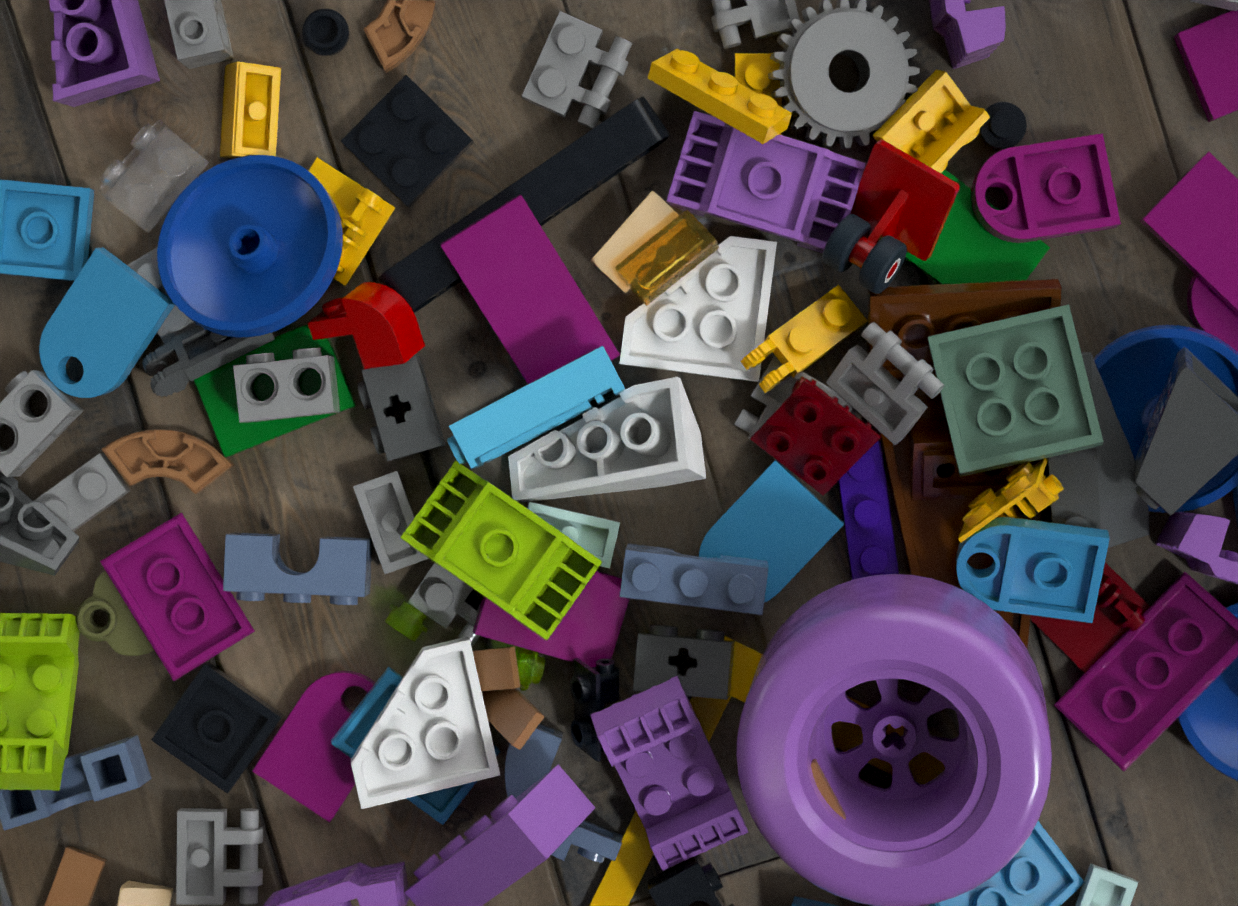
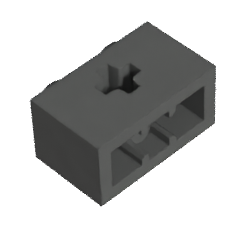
[357,355,446,461]
[633,625,735,700]

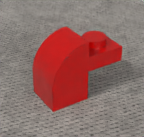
[307,282,425,369]

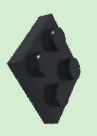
[341,75,474,208]
[151,662,284,794]

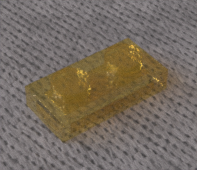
[615,209,719,306]

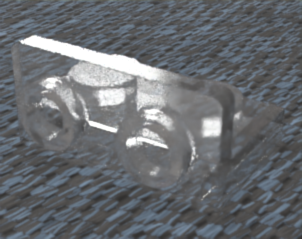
[99,119,209,233]

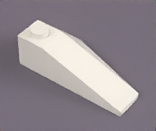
[508,377,706,503]

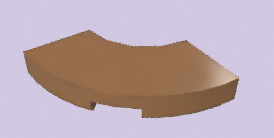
[364,0,436,73]
[101,430,234,494]

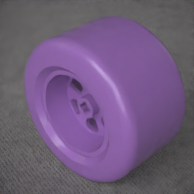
[736,574,1052,906]

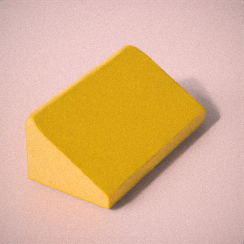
[220,61,281,159]

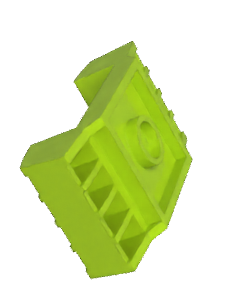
[400,460,602,641]
[0,613,80,791]

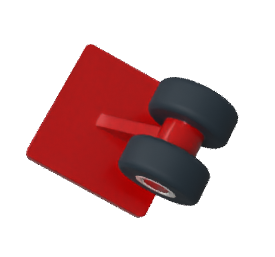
[822,140,960,294]

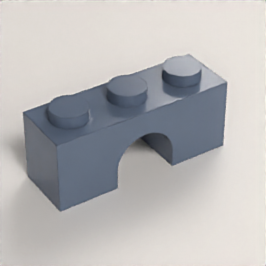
[223,532,372,605]
[620,543,769,615]
[0,735,152,831]

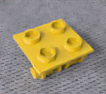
[308,157,396,286]
[958,458,1064,543]

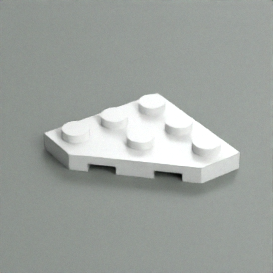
[619,236,777,382]
[351,636,500,809]

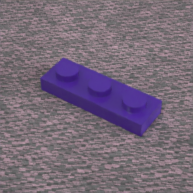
[838,441,899,580]

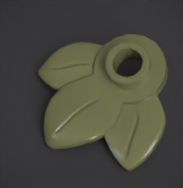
[76,570,154,656]

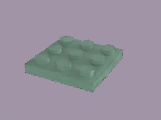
[927,304,1104,477]

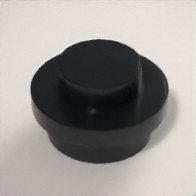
[302,9,350,56]
[980,102,1027,149]

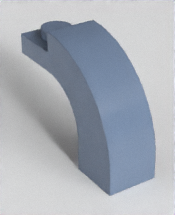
[505,723,622,863]

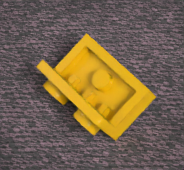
[872,69,990,173]

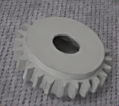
[768,0,920,149]

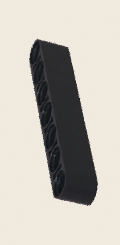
[378,96,671,313]

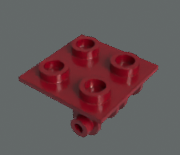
[750,376,881,496]
[1030,562,1150,673]

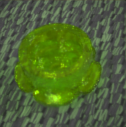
[385,601,428,642]
[515,646,545,691]

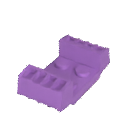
[929,0,1006,69]
[666,111,866,253]
[1155,512,1238,584]
[590,676,748,871]
[263,862,410,906]

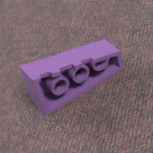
[49,0,160,107]
[405,764,595,906]

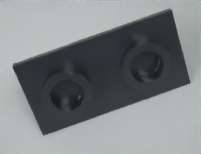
[570,658,620,762]

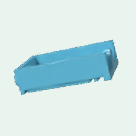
[447,346,626,469]

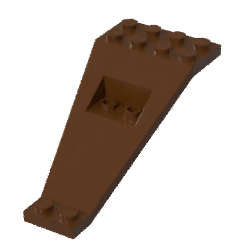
[867,279,1062,691]

